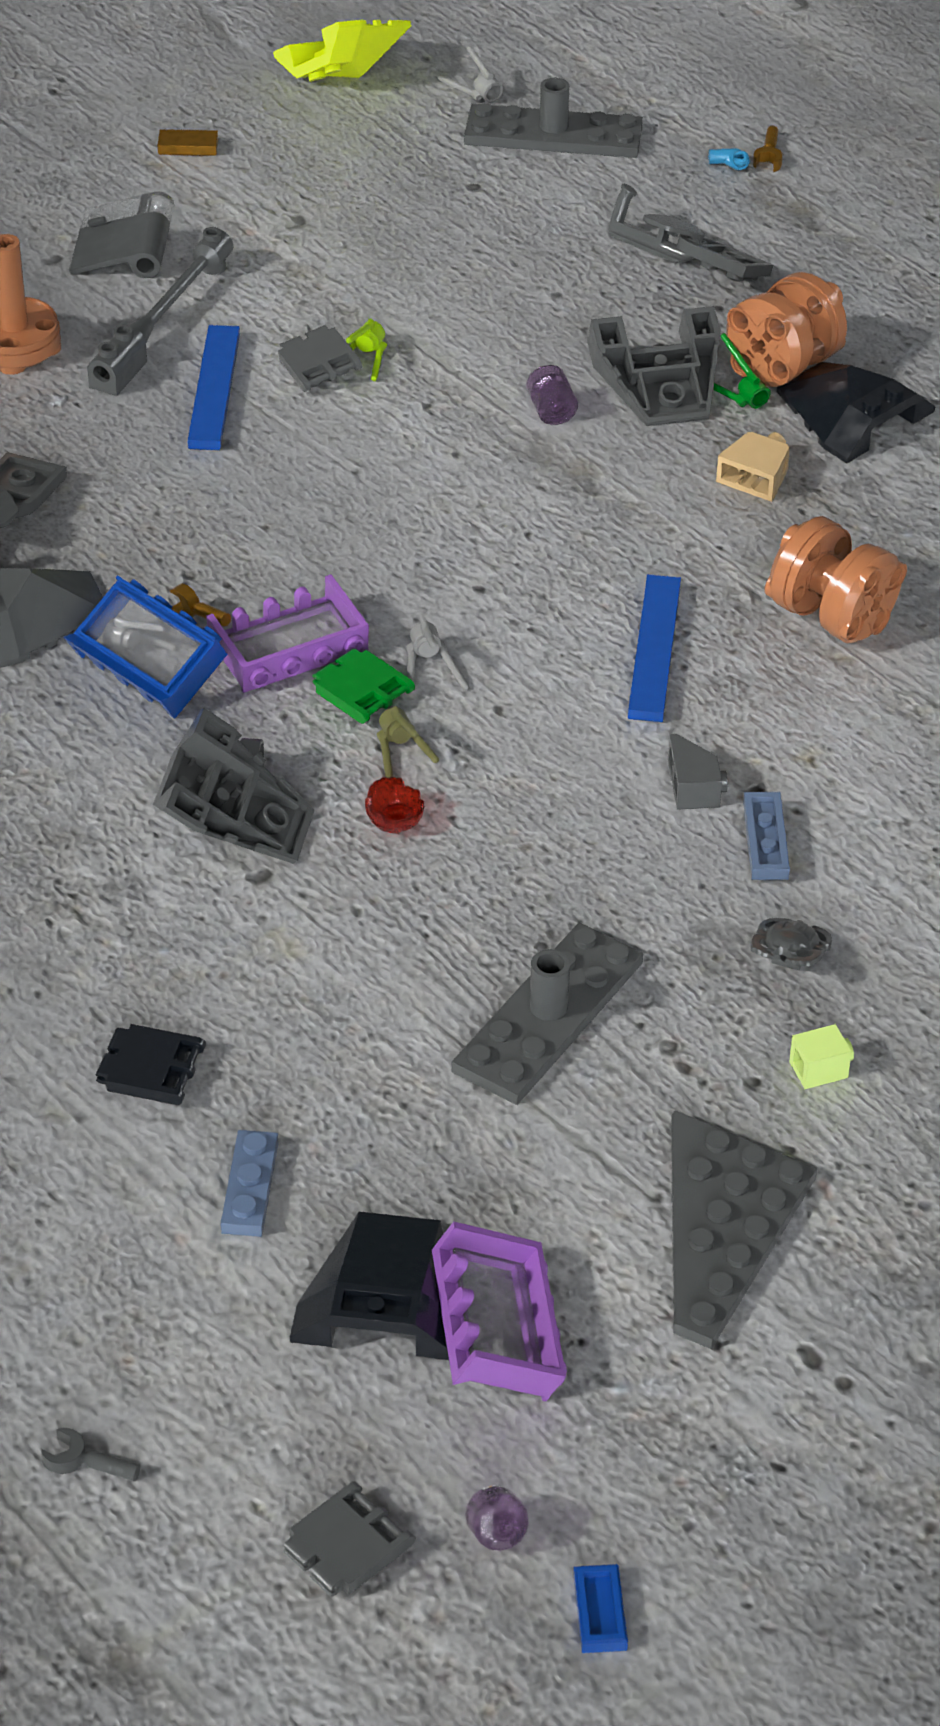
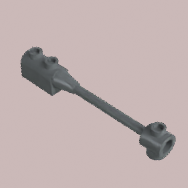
[87,227,234,396]

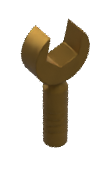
[753,126,783,172]
[170,584,231,627]

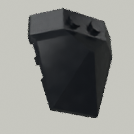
[777,362,935,463]

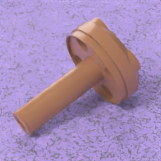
[0,234,61,375]

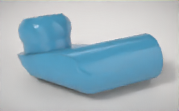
[708,148,750,171]

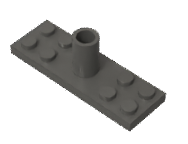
[464,77,643,158]
[452,922,643,1105]

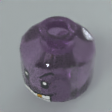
[465,1485,529,1551]

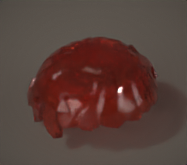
[365,776,425,834]

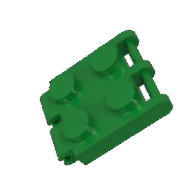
[312,649,415,724]

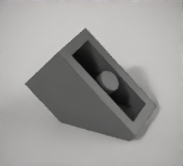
[668,734,728,810]

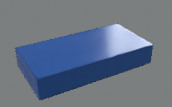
[573,1564,628,1653]

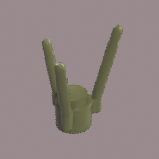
[377,706,439,787]

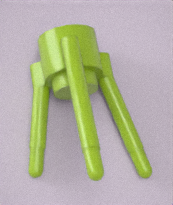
[346,318,387,381]

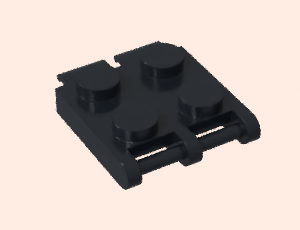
[95,1024,206,1105]

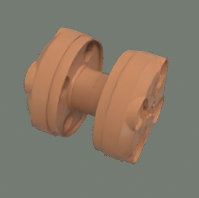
[726,272,847,387]
[765,516,907,644]

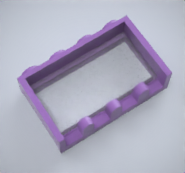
[206,574,369,693]
[432,1221,567,1402]

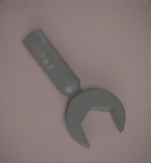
[41,1428,140,1481]

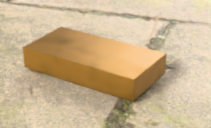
[157,129,218,156]

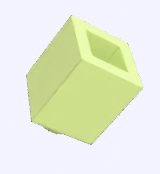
[789,1024,854,1089]

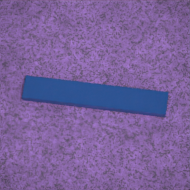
[188,325,240,450]
[628,574,681,722]

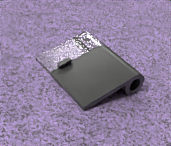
[69,191,175,278]

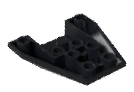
[290,1212,449,1360]

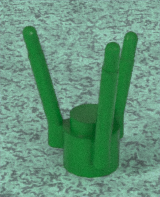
[713,333,771,409]

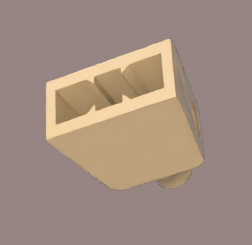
[716,432,790,502]

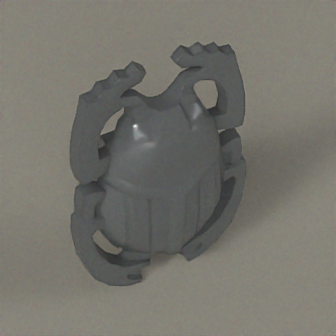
[750,918,832,971]

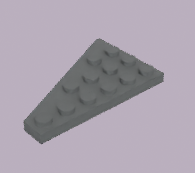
[671,1110,817,1350]

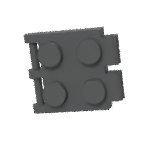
[278,325,362,392]
[283,1481,416,1597]

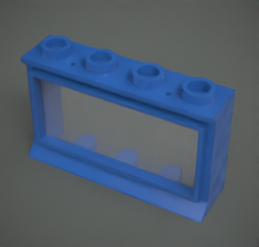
[63,575,228,719]

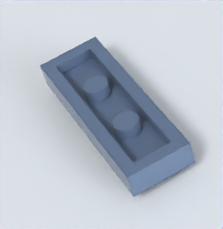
[743,792,790,880]
[221,1130,278,1237]

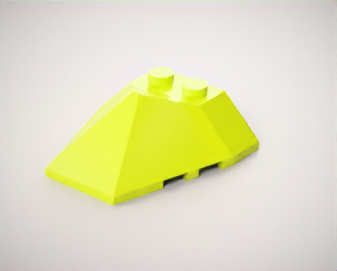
[273,20,412,81]

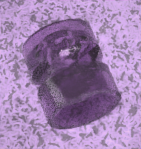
[526,365,578,425]

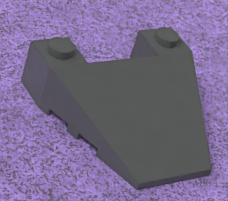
[587,306,721,426]

